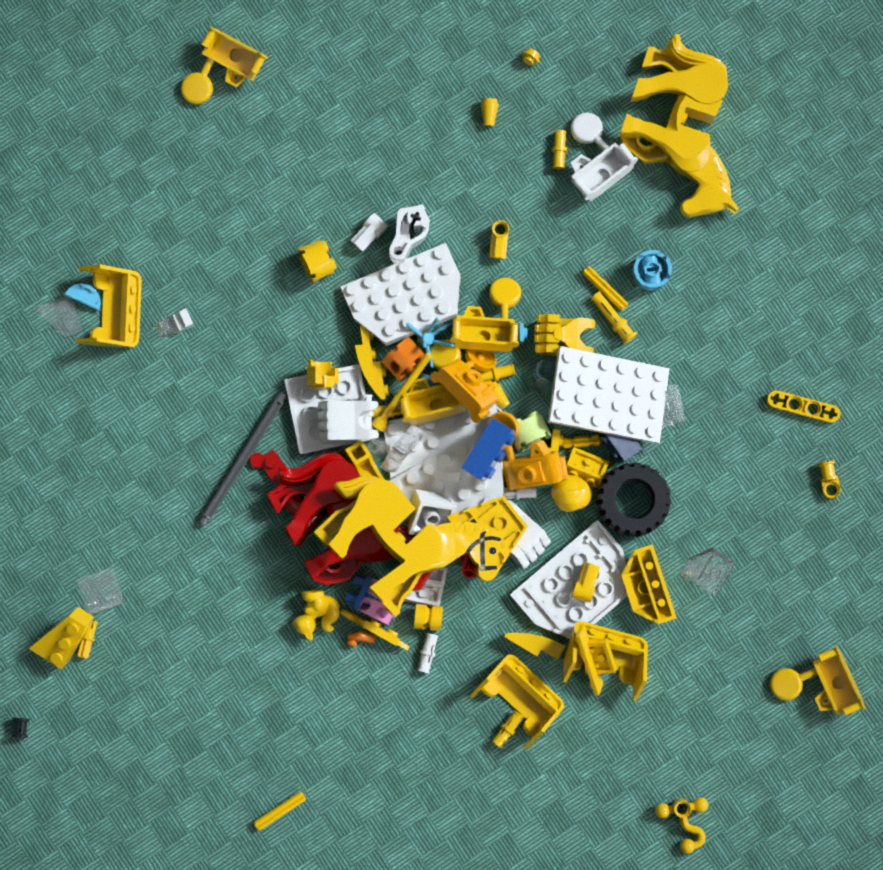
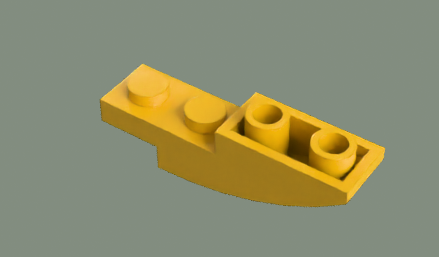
[355,325,389,401]

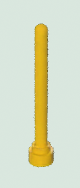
[372,353,432,432]

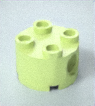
[513,411,551,452]

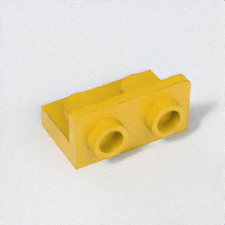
[566,447,609,488]

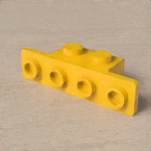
[575,625,617,696]

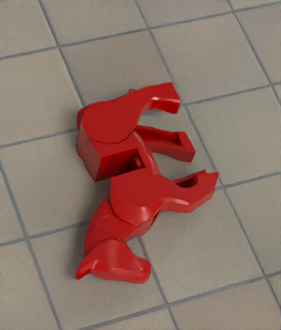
[267,453,433,592]

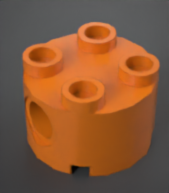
[382,337,425,382]

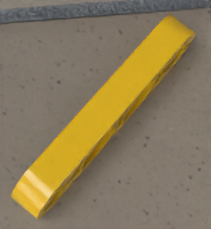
[767,391,840,423]

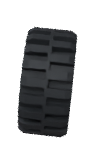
[596,462,671,537]

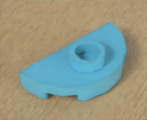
[63,283,101,311]

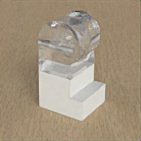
[155,308,194,339]

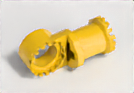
[817,460,841,499]

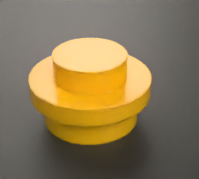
[521,48,540,66]

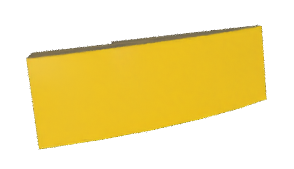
[504,633,566,660]

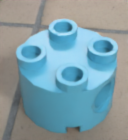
[632,250,672,291]

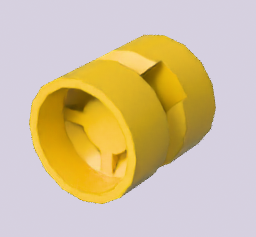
[414,604,443,631]

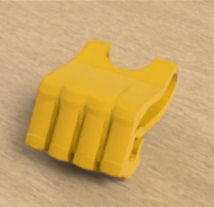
[534,314,595,356]

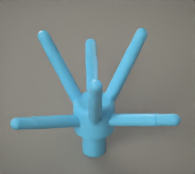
[406,317,454,368]

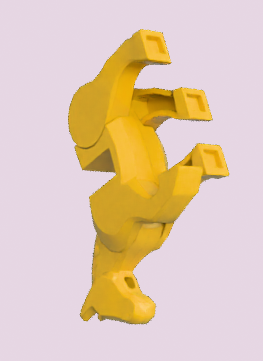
[619,34,739,218]

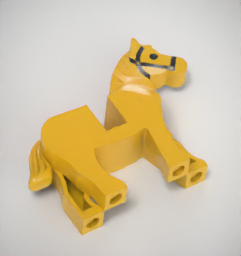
[313,476,510,618]

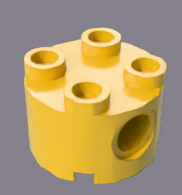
[297,239,337,283]

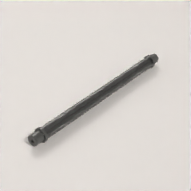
[198,392,287,526]

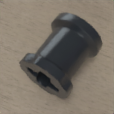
[11,717,30,738]

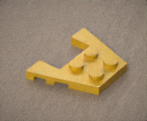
[446,496,528,573]

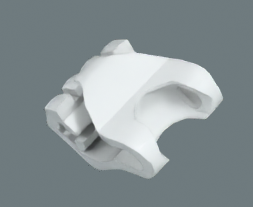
[389,205,430,264]
[317,401,379,440]
[508,500,551,569]

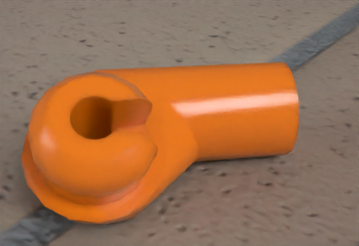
[346,631,375,647]

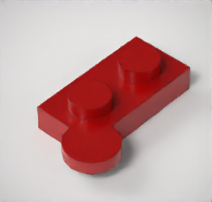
[250,449,285,487]

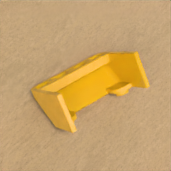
[75,264,142,347]
[563,621,648,701]
[470,654,564,750]

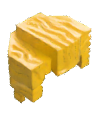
[307,360,339,390]

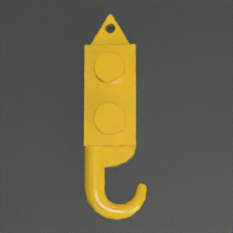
[340,609,410,651]

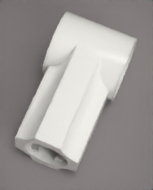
[351,213,389,252]

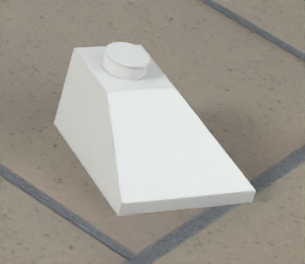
[408,489,457,535]

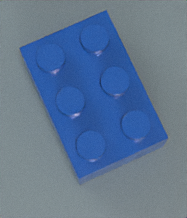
[462,418,517,481]

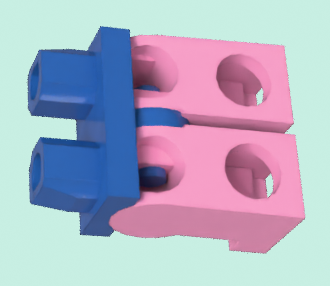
[345,575,392,625]

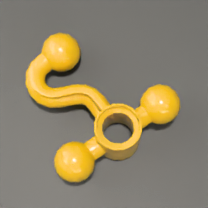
[655,797,709,854]

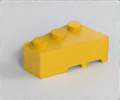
[29,607,94,669]

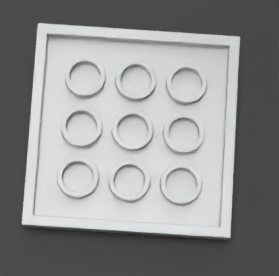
[284,364,374,455]

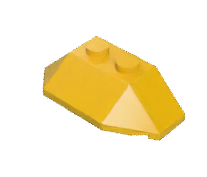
[621,544,677,624]

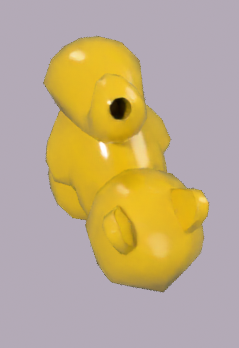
[291,590,340,641]

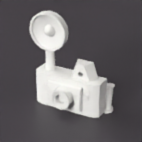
[571,112,638,202]

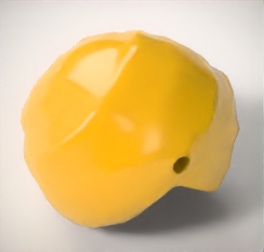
[550,475,592,512]

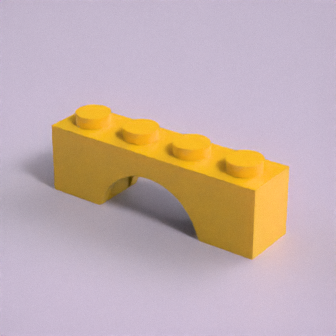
[345,440,385,480]

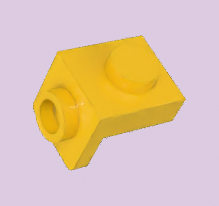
[549,429,564,451]

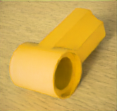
[489,220,509,259]
[572,562,600,603]

